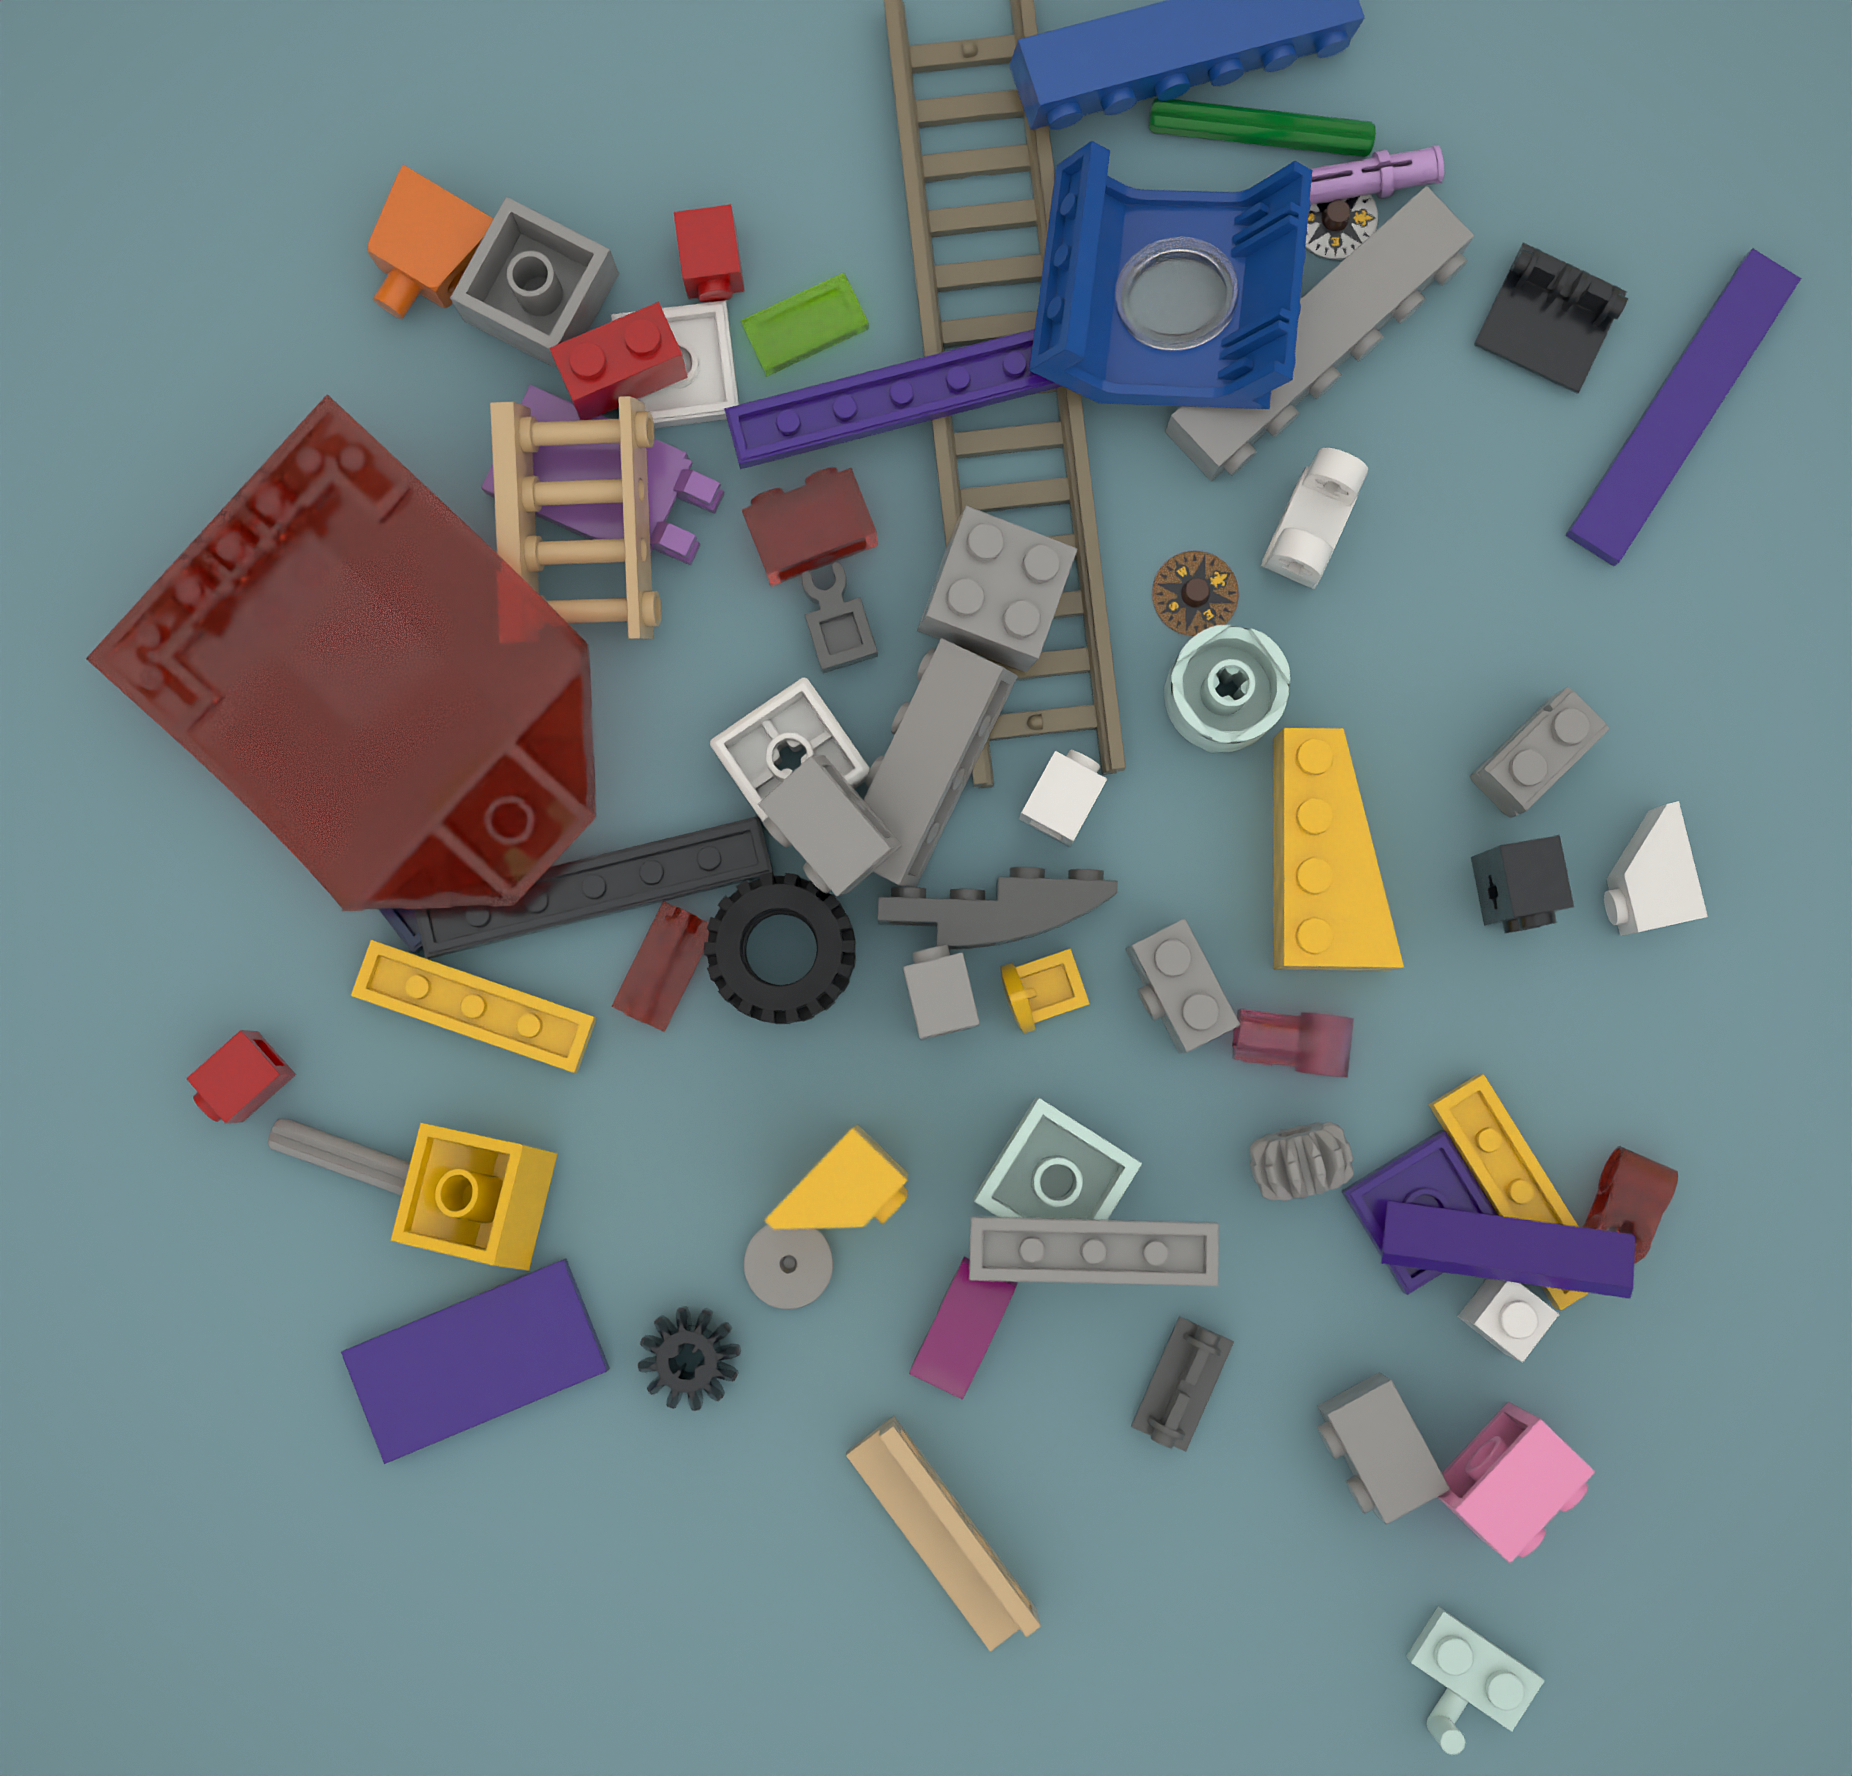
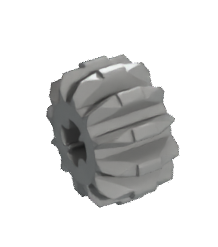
[1249,1122,1354,1201]

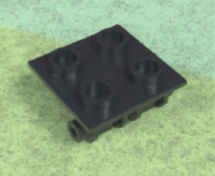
[1474,242,1628,394]

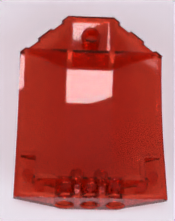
[86,394,597,911]

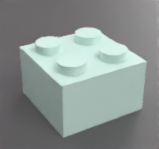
[973,1098,1142,1219]

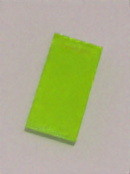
[740,272,869,377]

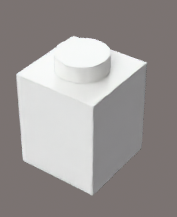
[1019,750,1107,847]
[1457,1279,1559,1363]

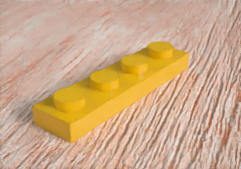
[351,940,597,1073]
[1428,1074,1589,1311]

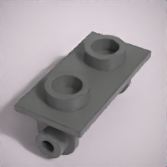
[1131,1316,1234,1452]

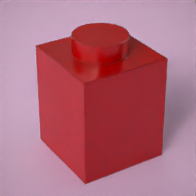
[674,204,745,303]
[186,1030,296,1123]

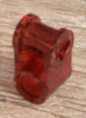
[1583,1146,1678,1263]

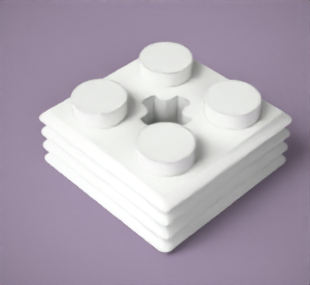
[710,678,870,839]

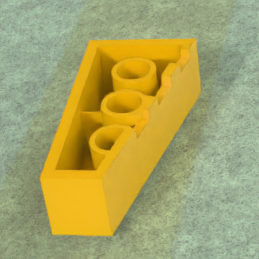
[1273,728,1404,971]

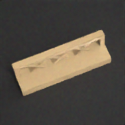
[846,1416,1041,1652]

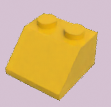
[390,1123,558,1271]

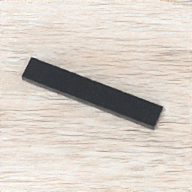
[412,816,773,959]

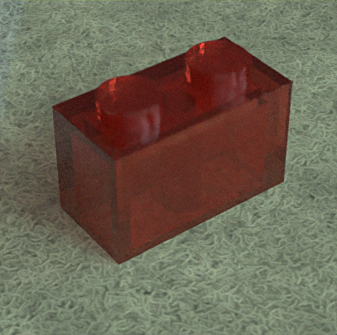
[741,467,878,587]

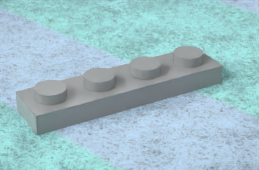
[969,1216,1219,1286]

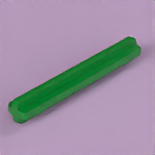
[1149,98,1376,157]

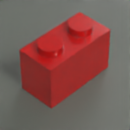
[549,302,688,420]

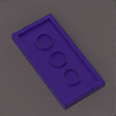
[341,1258,610,1464]

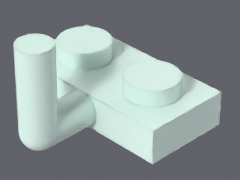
[1406,1606,1545,1755]

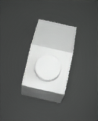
[1604,801,1708,936]

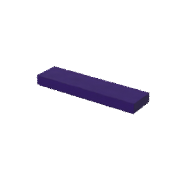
[1381,1201,1635,1299]

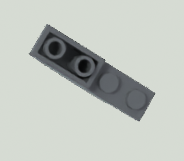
[878,867,1118,949]

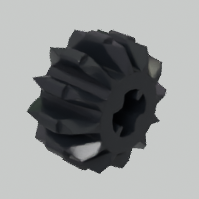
[638,1306,741,1411]

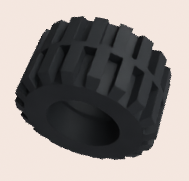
[704,873,856,1024]

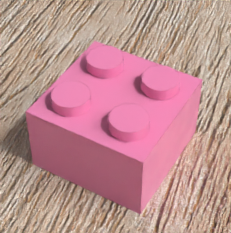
[1437,1402,1595,1563]

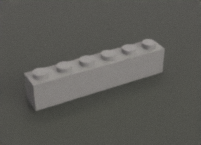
[1165,186,1474,482]

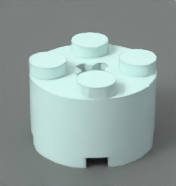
[1164,625,1290,753]

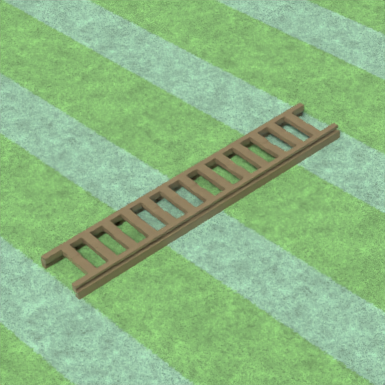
[884,0,1126,788]

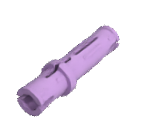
[1267,145,1444,205]

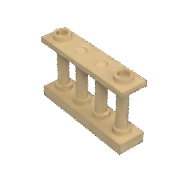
[490,396,662,643]

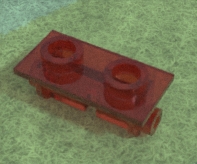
[611,901,709,1032]

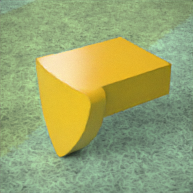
[1000,948,1090,1034]

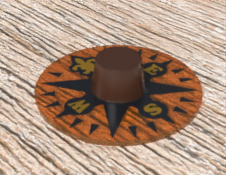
[1152,551,1239,636]

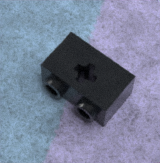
[1471,835,1574,933]

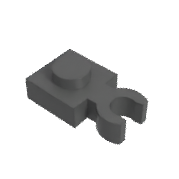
[802,562,878,673]

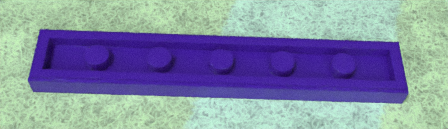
[1565,248,1801,566]
[724,329,1063,469]

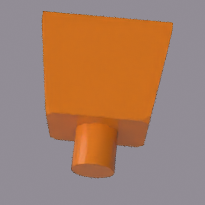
[367,164,493,319]

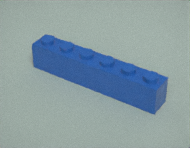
[1009,0,1365,130]

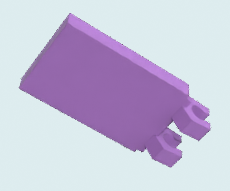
[481,385,724,565]

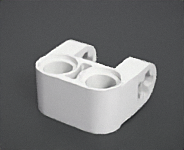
[1261,448,1368,590]

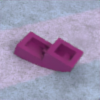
[909,1257,1018,1400]

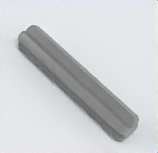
[268,1119,410,1196]

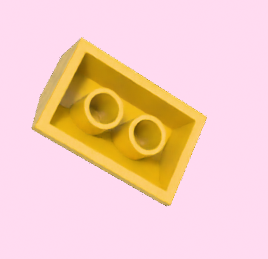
[764,1124,908,1229]

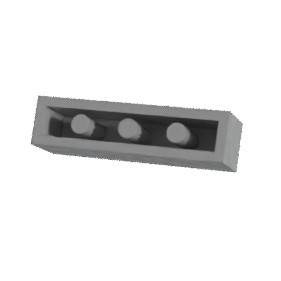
[864,638,1018,887]

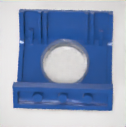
[1029,141,1313,409]

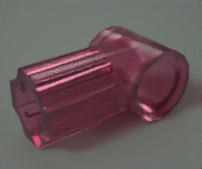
[1232,1009,1354,1078]

